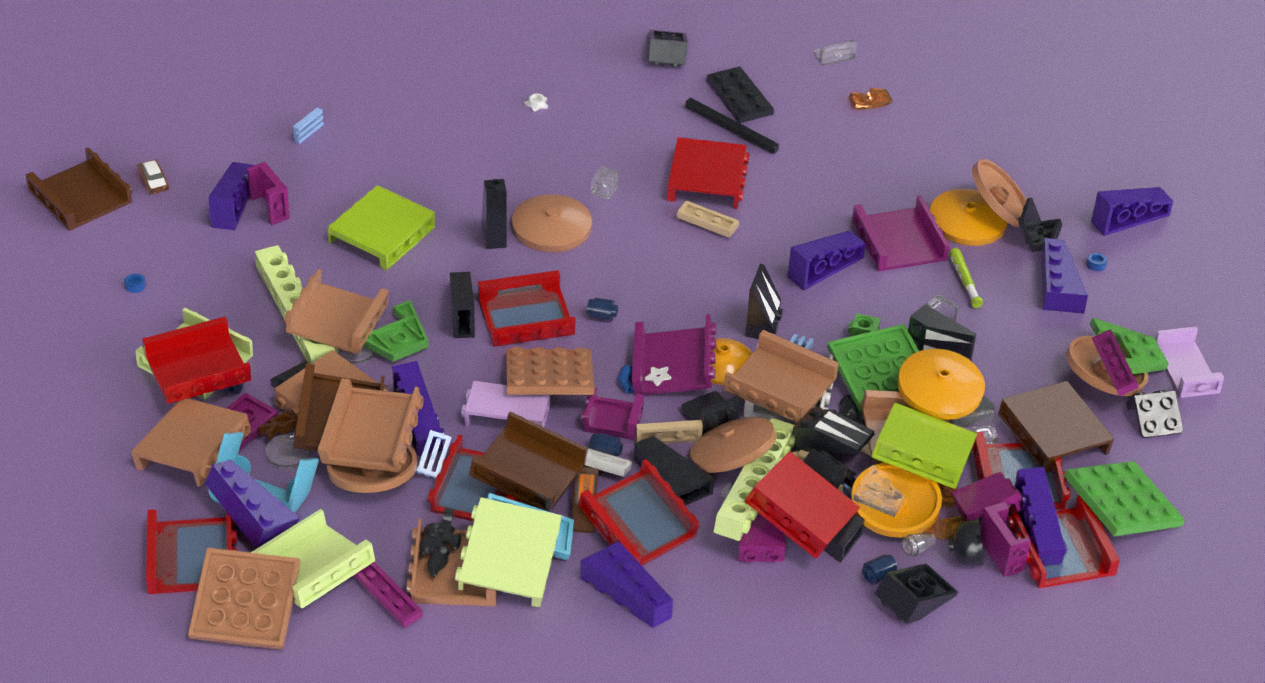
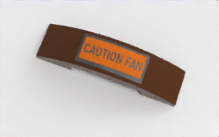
[572,465,599,533]

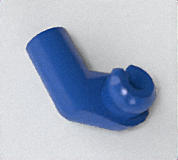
[617,365,634,394]

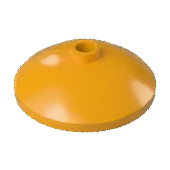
[712,338,753,385]

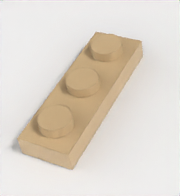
[677,201,739,238]
[635,420,703,444]

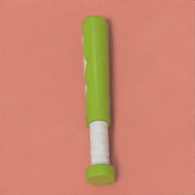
[949,248,983,308]

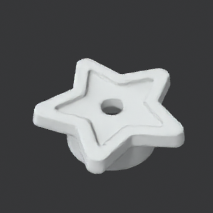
[524,94,548,112]
[644,367,671,386]

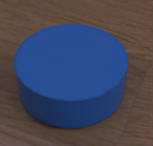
[1086,253,1107,271]
[124,274,146,293]

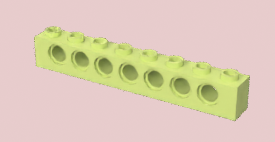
[255,245,338,364]
[713,418,796,541]

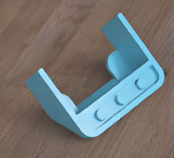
[209,432,319,513]

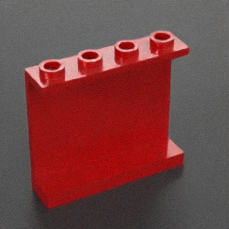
[667,137,750,209]
[142,316,252,404]
[744,451,860,559]

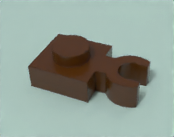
[258,412,297,439]

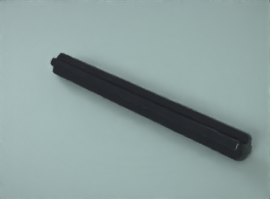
[685,98,779,154]

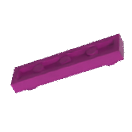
[1092,329,1139,397]
[353,562,423,628]

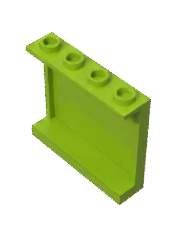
[327,185,435,271]
[871,403,977,489]

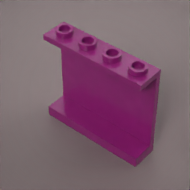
[852,195,950,272]
[632,314,717,395]

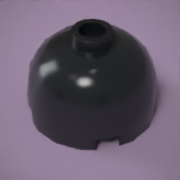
[948,519,984,565]

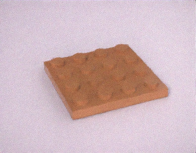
[506,347,595,395]
[188,548,301,650]

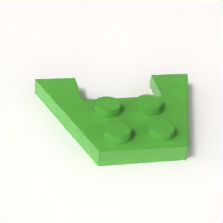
[364,300,429,362]
[1090,318,1169,374]

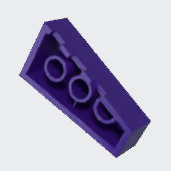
[208,162,254,230]
[1091,187,1173,236]
[787,231,866,290]
[1041,238,1088,314]
[392,361,445,456]
[205,459,300,548]
[1014,467,1067,566]
[580,541,673,628]

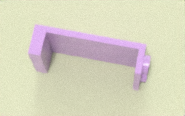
[1155,326,1224,398]
[461,381,550,427]

